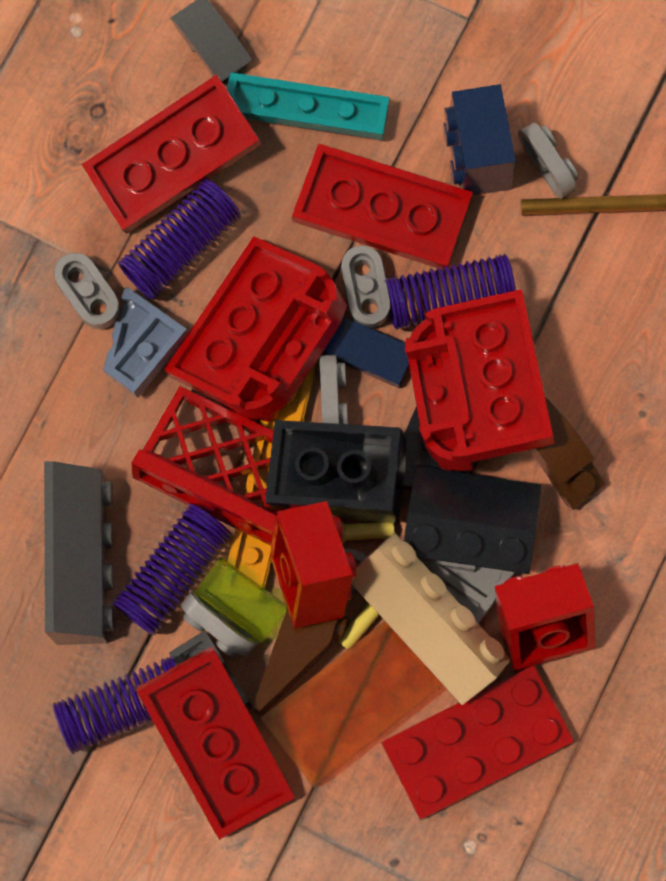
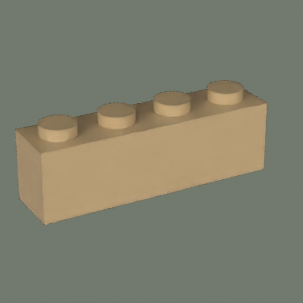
[351,532,511,705]

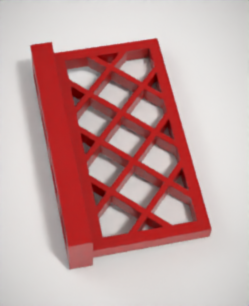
[131,386,277,546]

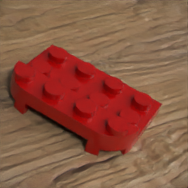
[164,236,347,421]
[405,289,555,471]

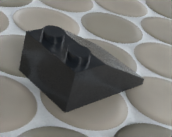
[265,420,407,523]

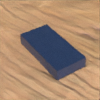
[324,317,409,388]

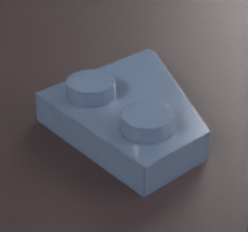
[103,287,189,398]

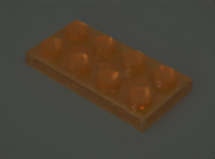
[260,621,444,788]

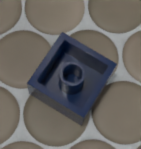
[443,84,516,196]

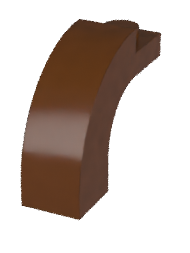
[528,397,605,510]

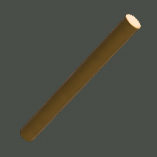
[521,194,666,215]

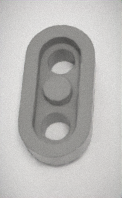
[518,122,578,199]
[341,246,390,328]
[54,253,120,329]
[320,355,347,424]
[181,590,259,658]

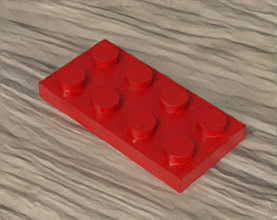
[81,75,262,234]
[292,143,473,270]
[136,646,295,840]
[381,666,574,821]

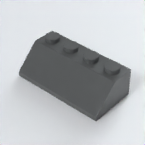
[44,461,115,645]

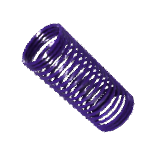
[118,179,241,299]
[385,253,516,330]
[113,504,232,635]
[53,655,176,755]

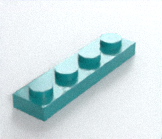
[227,72,390,140]

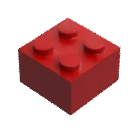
[270,501,357,629]
[495,563,596,671]

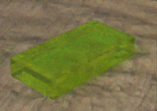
[194,556,287,643]

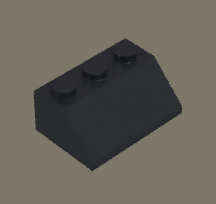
[404,465,542,574]

